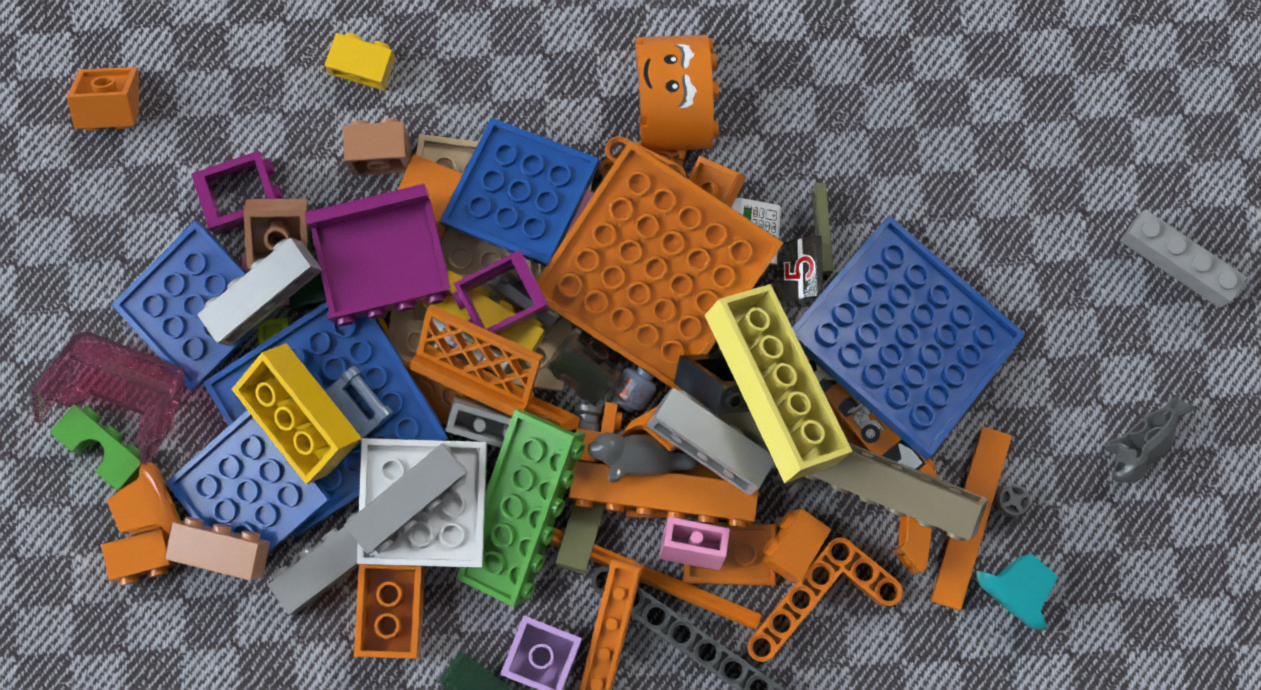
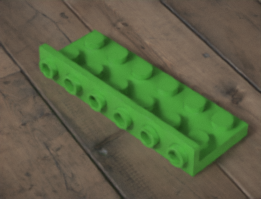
[456,408,586,607]

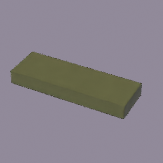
[811,183,834,277]
[555,501,605,574]

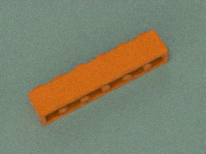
[569,461,759,528]

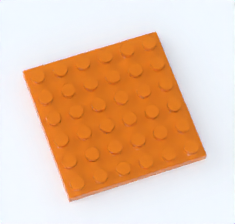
[536,140,783,391]

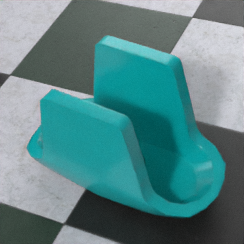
[976,554,1058,631]

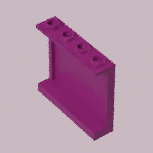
[305,184,452,326]

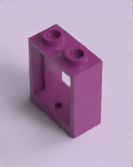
[191,151,284,235]
[452,250,550,335]

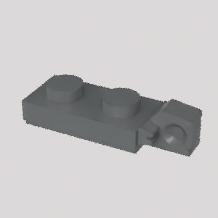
[486,272,563,327]

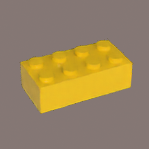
[231,343,362,485]

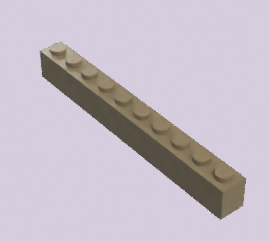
[691,396,989,541]

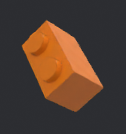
[761,508,832,582]
[101,528,177,586]

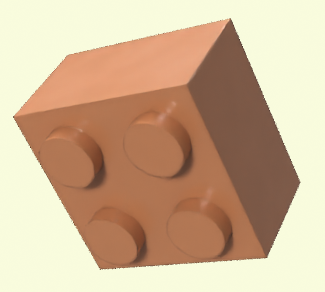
[343,118,411,176]
[243,198,310,269]

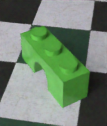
[49,404,146,491]

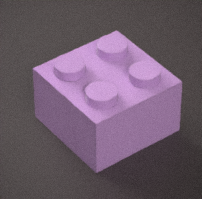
[500,616,583,690]

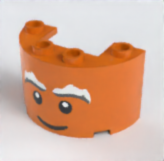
[635,35,719,151]

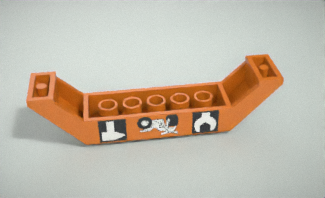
[806,355,939,575]

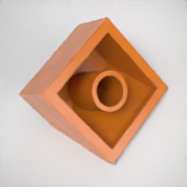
[67,67,139,131]

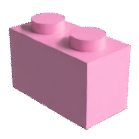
[659,517,730,570]

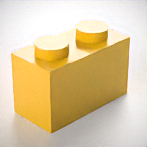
[325,33,396,91]

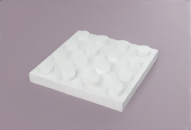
[357,438,487,567]

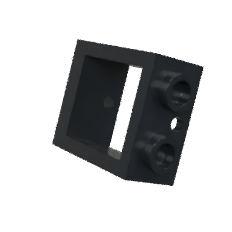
[674,353,750,414]

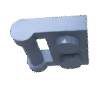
[325,366,394,449]

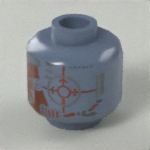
[612,367,657,413]

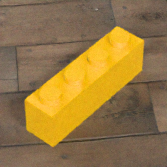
[421,270,545,366]

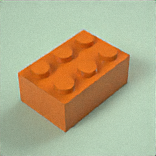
[354,564,426,659]

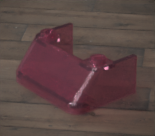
[32,332,185,465]

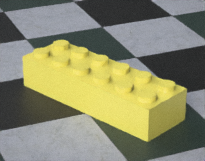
[705,284,853,483]

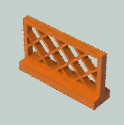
[410,304,543,416]

